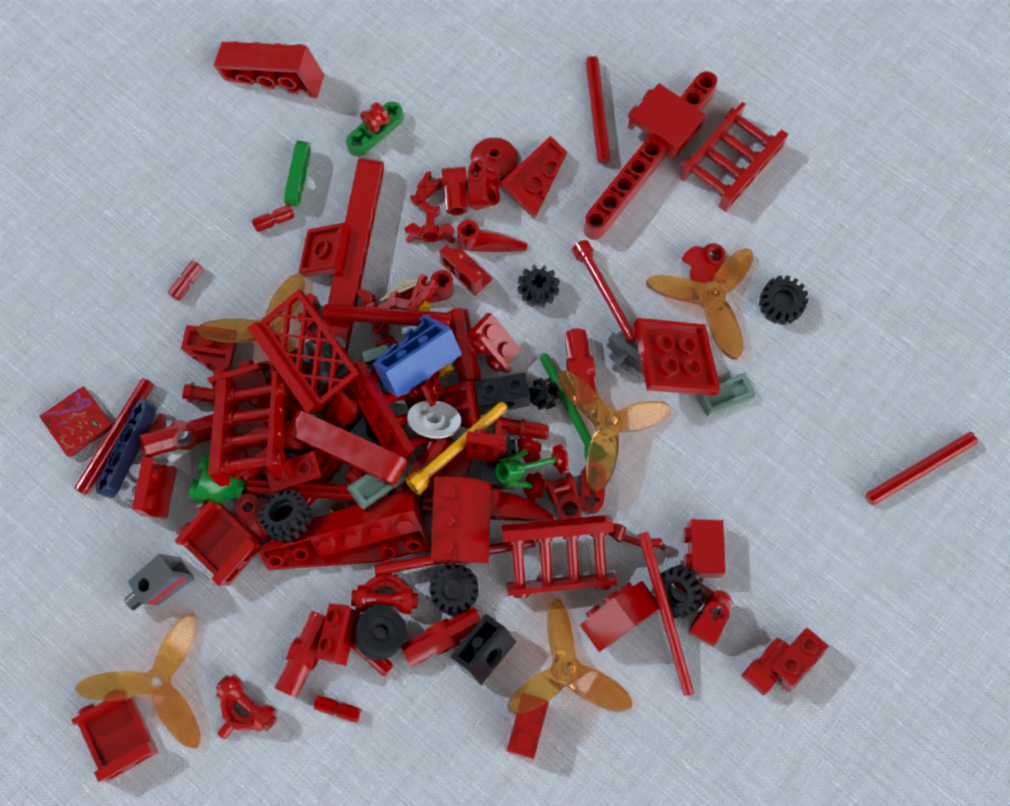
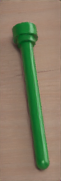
[540,353,607,464]

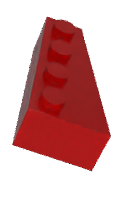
[213,41,325,98]

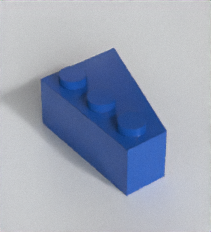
[373,314,462,398]

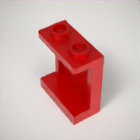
[628,83,706,160]
[207,360,269,436]
[174,501,264,586]
[71,689,159,783]

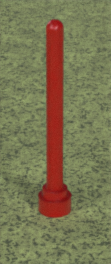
[571,240,636,342]

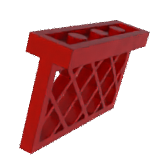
[247,289,361,413]

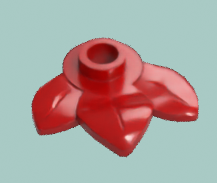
[681,243,727,287]
[235,493,285,542]

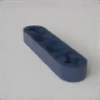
[96,400,156,499]

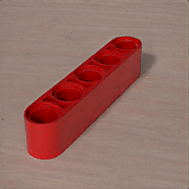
[284,409,408,486]

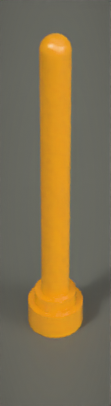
[405,402,507,495]

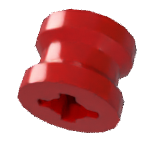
[360,102,390,133]

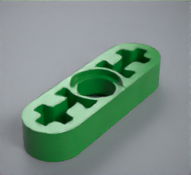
[346,101,403,156]
[284,140,311,207]

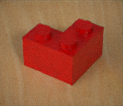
[580,581,659,652]

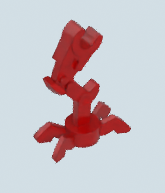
[405,171,455,244]
[356,274,439,338]

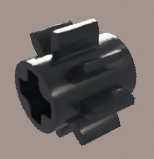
[529,377,560,410]

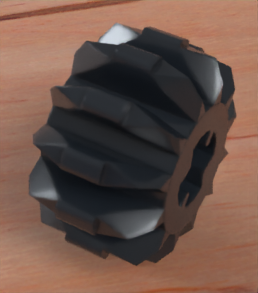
[517,264,560,308]

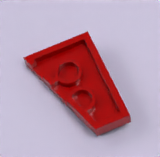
[500,135,568,220]

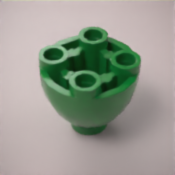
[187,452,245,504]

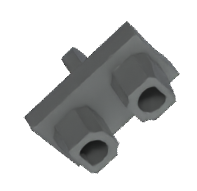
[606,330,643,374]

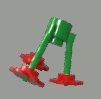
[496,436,569,502]

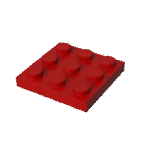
[633,318,721,396]

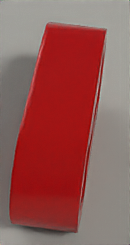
[580,463,606,514]

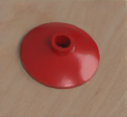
[470,137,518,181]

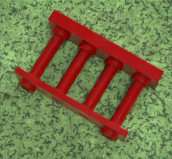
[680,101,789,212]
[343,361,452,459]
[208,371,289,487]
[501,515,618,598]

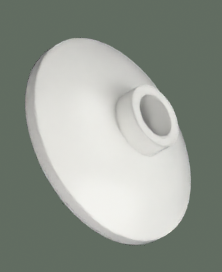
[408,401,461,438]

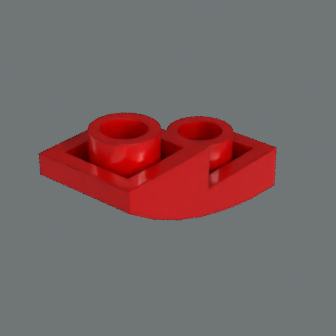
[419,370,442,407]
[322,391,358,431]

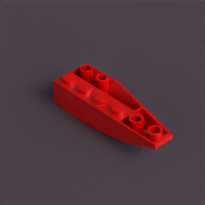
[257,489,431,571]

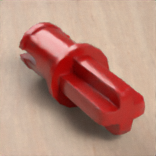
[498,416,549,440]

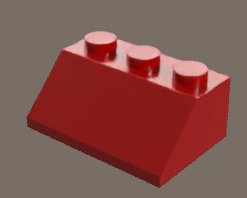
[431,477,491,564]

